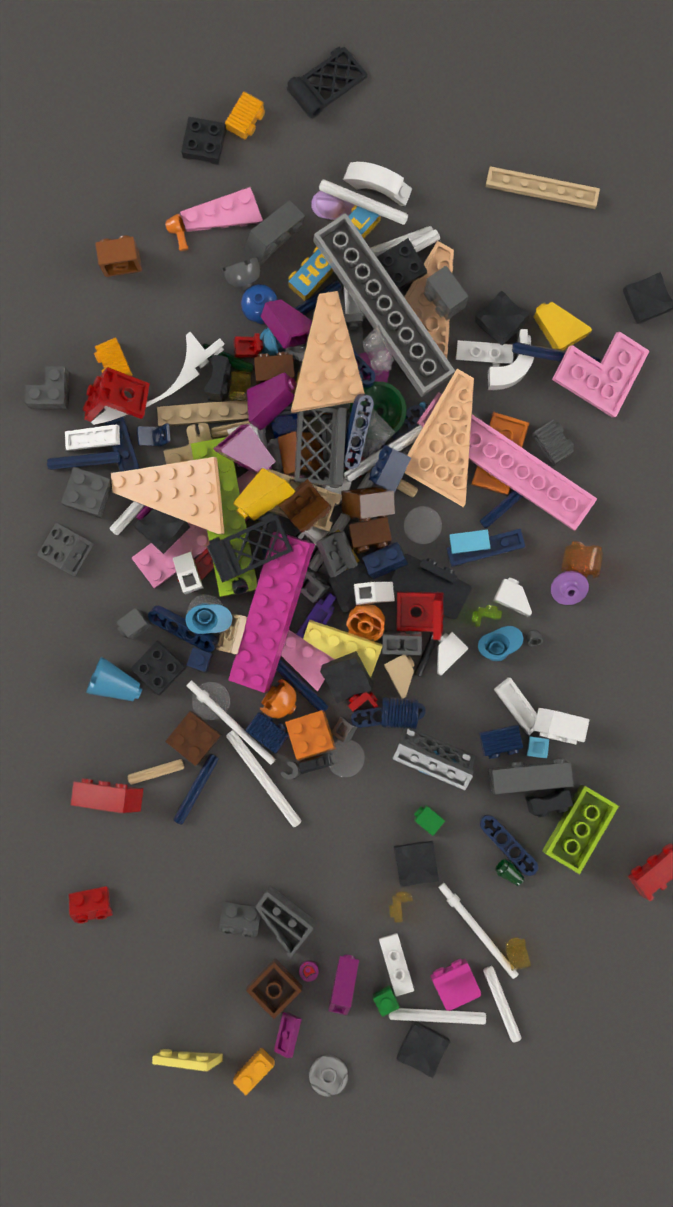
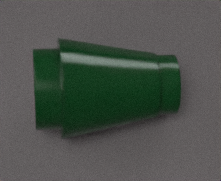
[495,859,524,886]

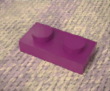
[274,1012,302,1058]

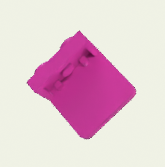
[430,959,481,1011]

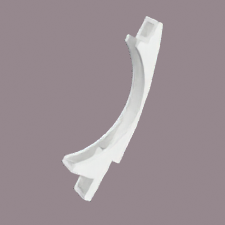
[91,332,224,425]

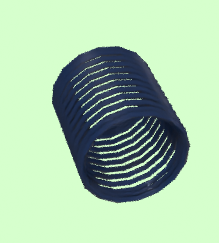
[382,697,418,729]

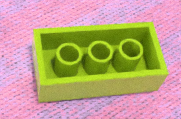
[542,785,619,874]

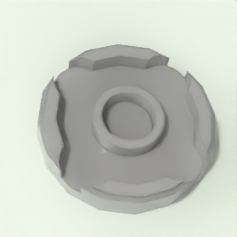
[309,1055,348,1096]

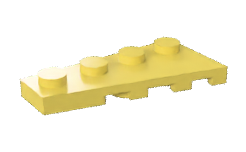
[303,620,383,678]

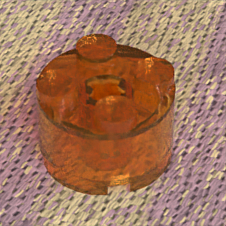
[561,541,603,579]

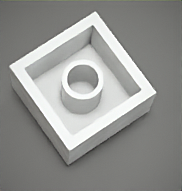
[534,708,590,744]

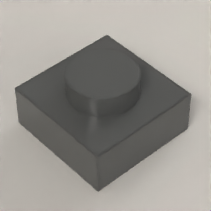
[331,717,357,744]

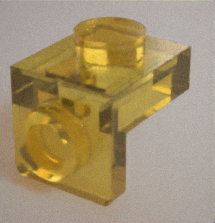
[229,371,251,401]
[389,891,412,922]
[505,938,531,971]

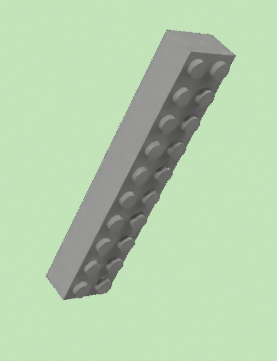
[313,213,455,397]

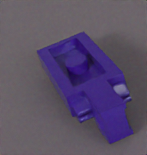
[296,593,336,639]

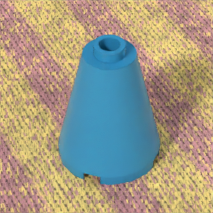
[86,657,142,701]

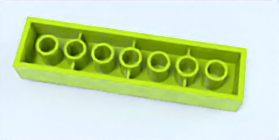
[191,437,257,597]

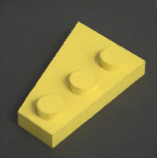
[152,1049,223,1071]

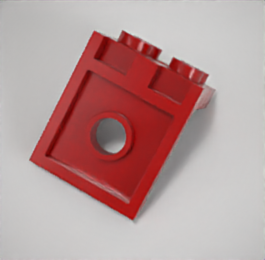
[83,367,150,422]
[397,592,444,640]

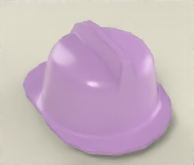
[312,191,354,220]

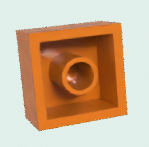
[285,710,336,761]

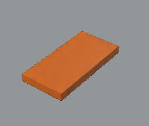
[471,412,529,495]

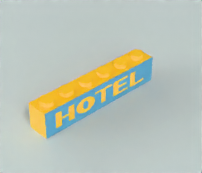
[288,205,381,301]

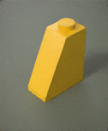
[533,302,592,351]
[233,468,295,521]

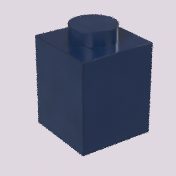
[187,647,213,672]

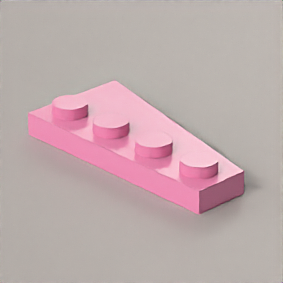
[180,187,263,232]
[281,630,335,692]

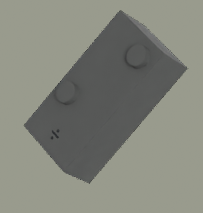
[488,758,574,794]

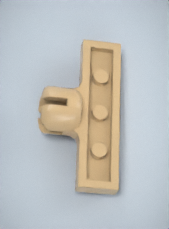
[163,423,213,464]

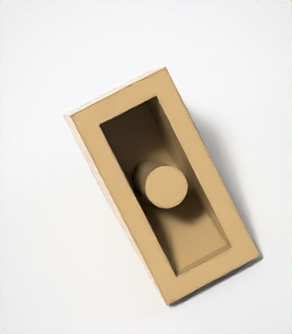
[384,655,415,699]

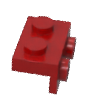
[69,886,113,924]

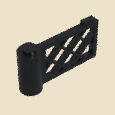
[287,46,368,119]
[207,513,293,583]

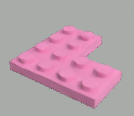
[552,332,649,418]

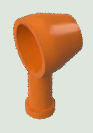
[165,214,189,251]

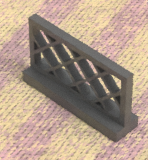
[294,407,347,488]
[393,728,475,790]

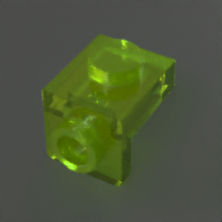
[472,605,502,627]

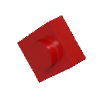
[233,333,263,358]
[348,692,378,711]

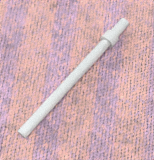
[186,680,276,765]
[438,883,518,979]

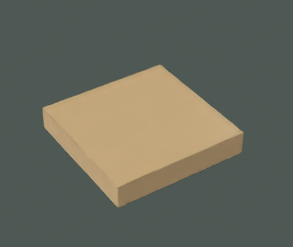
[216,614,247,655]

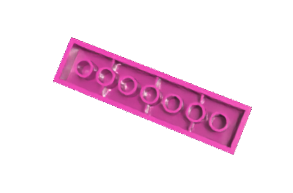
[228,532,315,693]

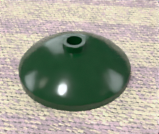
[350,381,407,439]

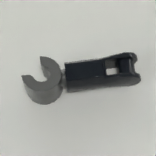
[281,753,334,780]

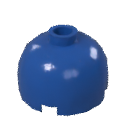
[241,284,278,324]

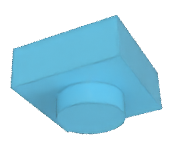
[527,736,549,758]

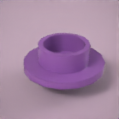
[551,571,589,605]

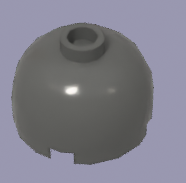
[222,257,261,290]

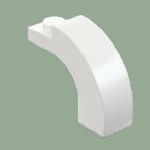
[343,162,412,206]
[488,329,534,390]

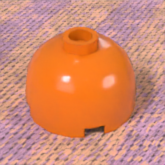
[346,604,385,641]
[260,679,297,719]

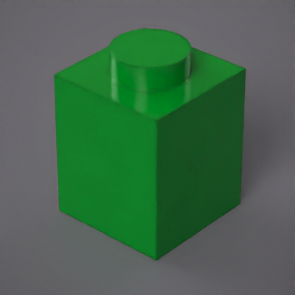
[414,805,445,836]
[373,985,400,1017]

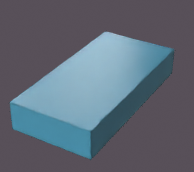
[449,530,490,554]

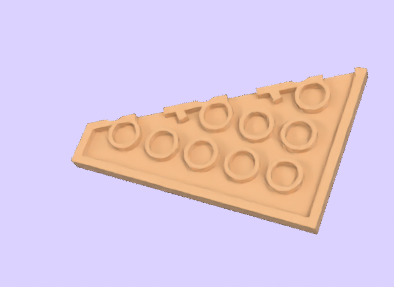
[404,241,454,358]
[291,291,365,413]
[405,369,474,507]
[111,457,225,534]

